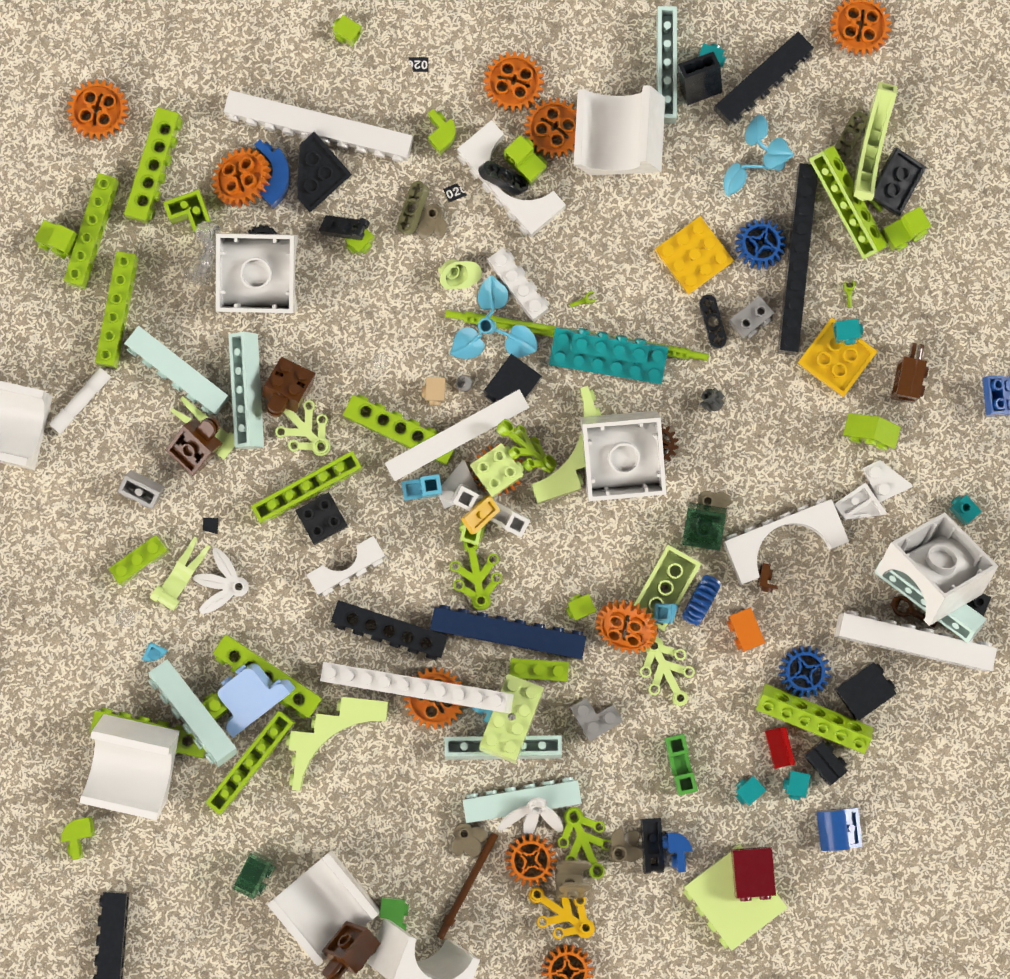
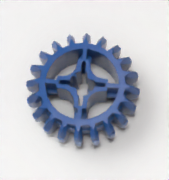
[735,218,786,270]
[682,575,721,626]
[778,646,831,698]

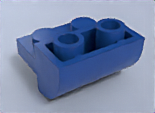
[982,375,1010,417]
[817,807,863,851]
[662,831,693,872]

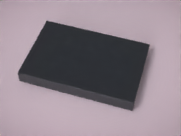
[873,147,926,216]

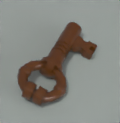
[890,596,938,628]

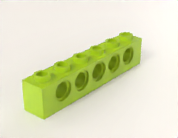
[124,107,183,224]
[809,145,888,260]
[63,173,120,290]
[95,251,139,369]
[343,394,456,466]
[251,450,363,525]
[213,634,323,719]
[756,683,873,754]
[90,707,207,759]
[205,710,296,815]

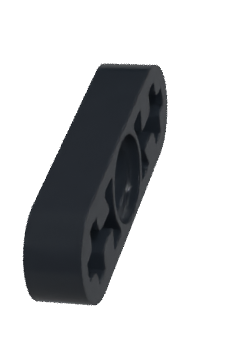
[478,161,528,195]
[699,295,727,349]

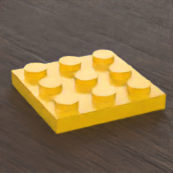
[655,216,734,295]
[797,317,878,397]

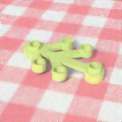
[275,400,331,456]
[640,637,695,706]

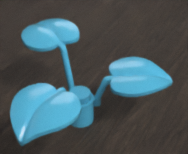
[724,114,794,197]
[450,275,537,359]

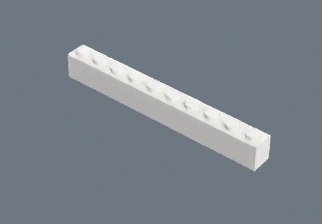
[224,90,413,163]
[320,662,514,714]

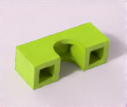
[109,535,170,586]
[510,658,569,682]

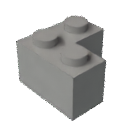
[569,698,623,741]

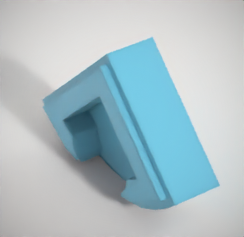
[142,642,168,661]

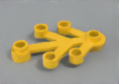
[528,887,595,940]

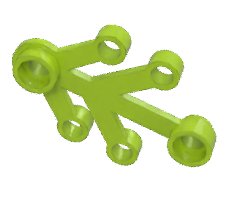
[497,419,557,473]
[450,541,502,611]
[558,807,611,879]

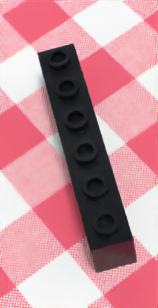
[331,600,449,661]

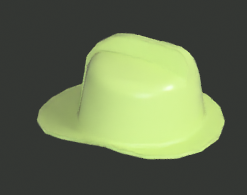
[438,259,482,289]

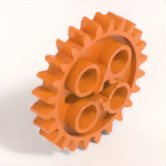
[829,0,892,57]
[483,51,544,113]
[67,79,129,141]
[524,97,577,159]
[212,147,271,208]
[595,599,658,654]
[403,667,463,730]

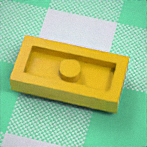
[461,495,500,534]

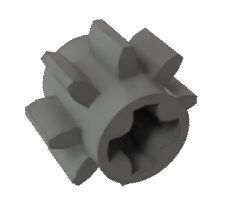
[700,388,725,412]

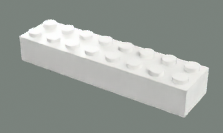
[834,610,997,672]

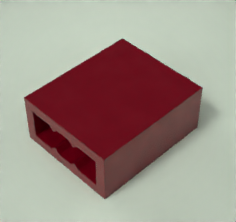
[731,847,776,901]

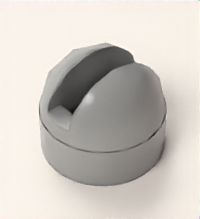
[456,375,473,392]

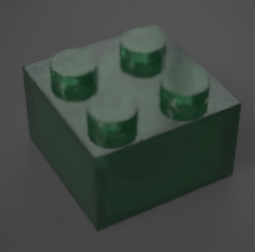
[682,502,727,551]
[232,851,276,899]

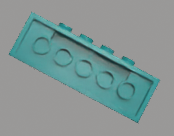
[549,327,669,384]

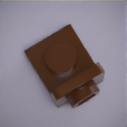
[757,563,778,593]

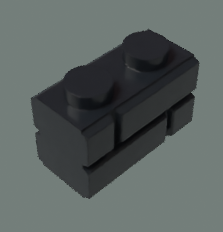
[803,740,848,786]

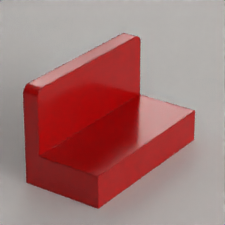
[764,726,795,769]

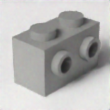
[729,296,774,339]
[118,470,165,509]

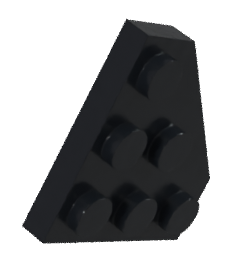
[297,131,352,212]

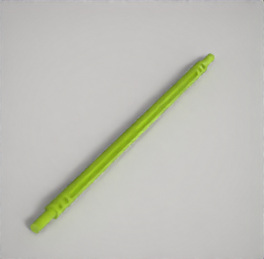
[445,310,709,361]

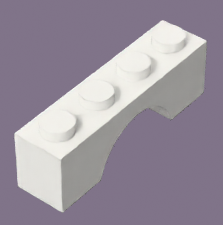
[451,483,530,537]
[307,536,386,596]

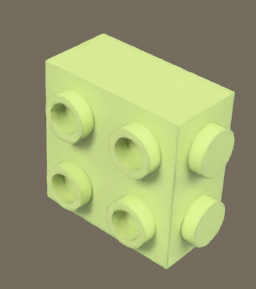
[470,443,525,498]

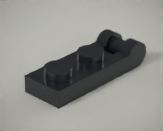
[318,215,370,240]
[640,818,664,874]

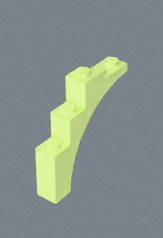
[853,82,897,201]
[532,386,601,504]
[286,697,389,791]

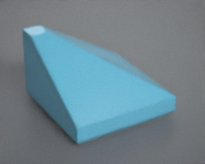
[654,603,678,624]

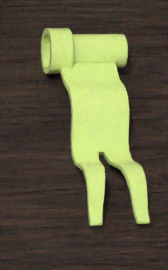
[171,396,235,460]
[150,536,211,611]

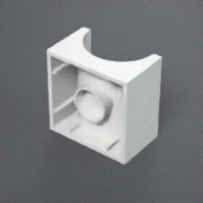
[574,85,665,175]
[216,233,298,313]
[0,381,53,471]
[580,411,666,501]
[876,512,998,626]
[80,714,180,820]
[267,850,380,966]
[367,919,480,979]

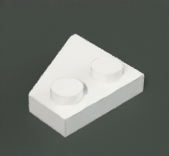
[439,460,479,509]
[862,460,913,502]
[834,482,887,520]

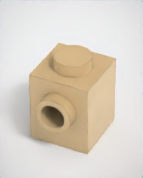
[422,377,446,406]

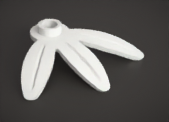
[193,548,249,614]
[498,797,564,838]

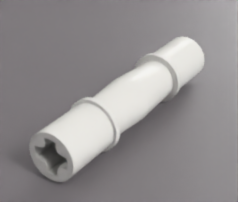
[49,367,111,434]

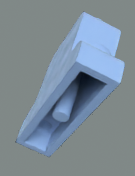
[218,664,295,737]

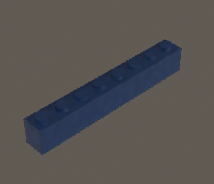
[430,604,587,660]

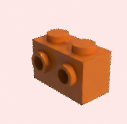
[726,607,765,652]

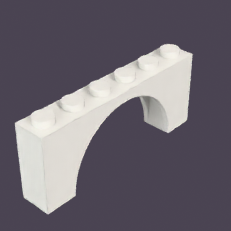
[457,120,566,237]
[723,498,849,585]

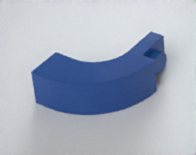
[254,139,290,209]

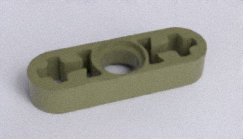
[835,112,867,162]
[397,181,429,235]

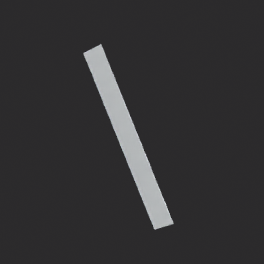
[385,389,530,481]

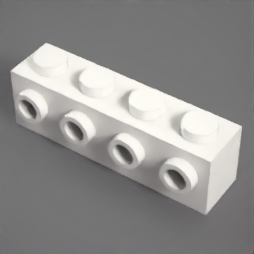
[487,248,549,323]

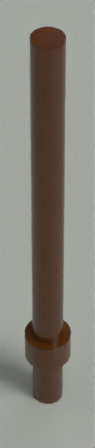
[437,832,498,940]

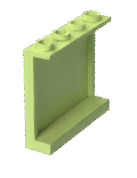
[683,843,788,951]

